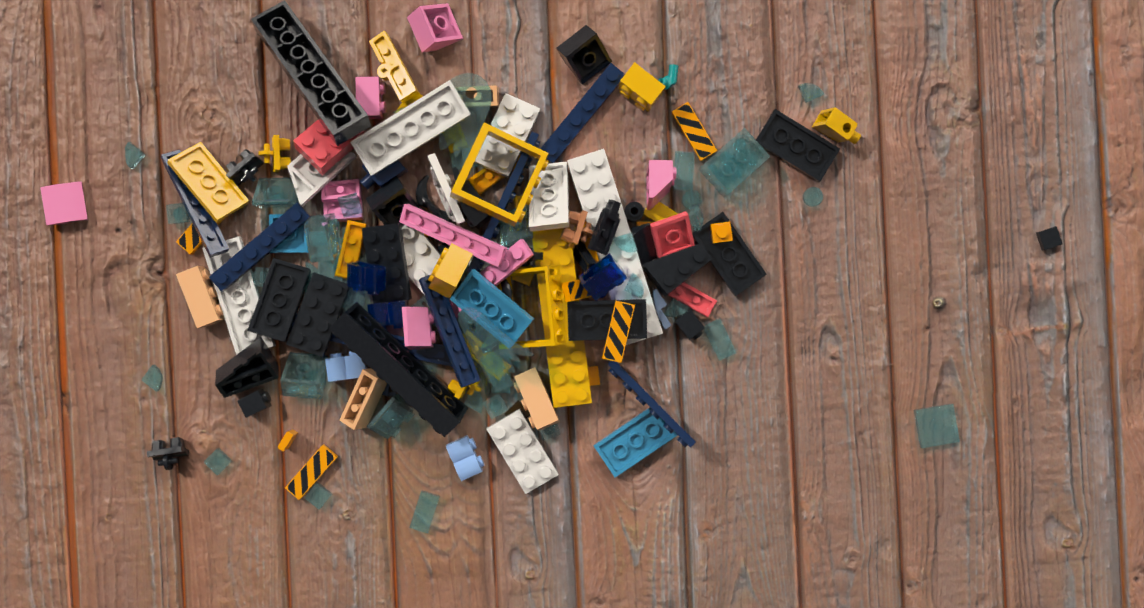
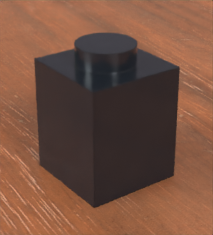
[674,310,705,340]
[237,389,272,418]

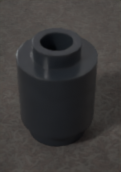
[624,202,644,222]

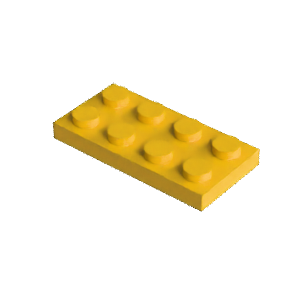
[167,142,249,223]

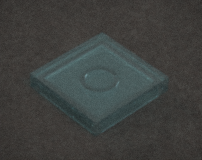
[500,204,533,250]
[914,404,960,448]

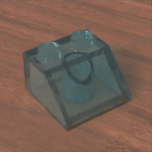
[280,352,328,399]
[367,394,415,439]

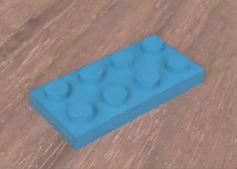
[450,269,534,349]
[593,407,678,477]

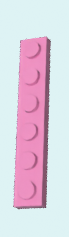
[399,204,507,267]
[449,239,534,319]

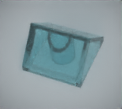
[252,178,298,208]

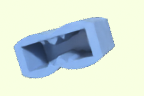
[325,351,368,382]
[446,435,485,481]

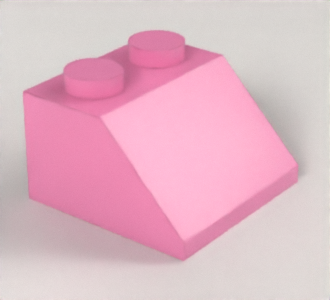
[407,3,463,53]
[646,160,676,210]
[402,307,436,350]

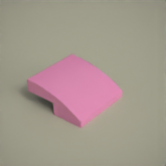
[321,179,363,223]
[40,182,88,226]

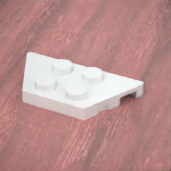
[287,152,356,207]
[428,153,465,224]

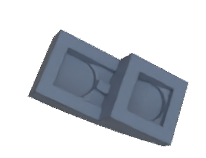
[652,289,671,329]

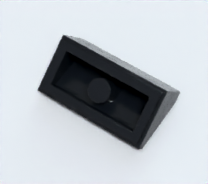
[631,223,657,266]

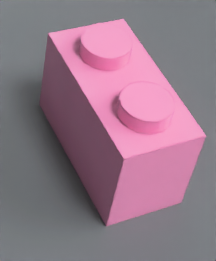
[355,77,386,119]

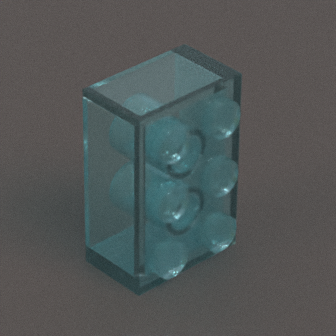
[698,128,771,198]

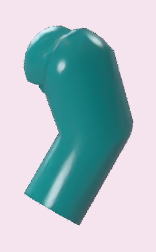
[658,64,679,90]

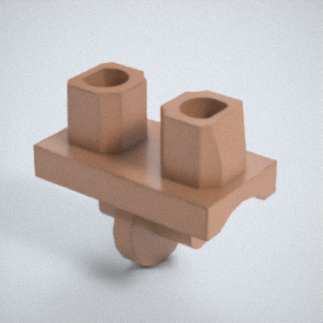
[560,210,594,249]

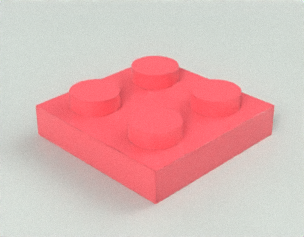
[650,211,695,258]

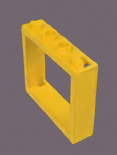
[450,122,549,227]
[496,265,567,349]

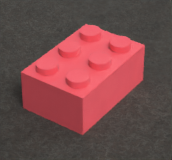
[293,120,364,176]

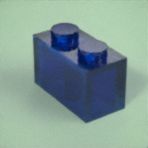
[578,253,627,301]

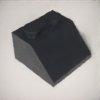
[556,25,612,85]
[366,177,421,228]

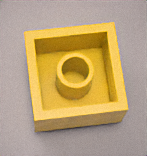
[618,62,666,112]
[428,243,473,298]

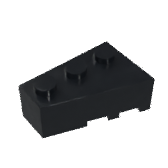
[642,244,713,297]
[215,337,279,398]

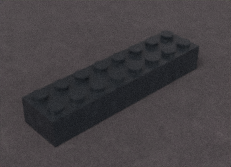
[251,0,371,146]
[330,302,468,437]

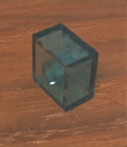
[304,213,343,262]

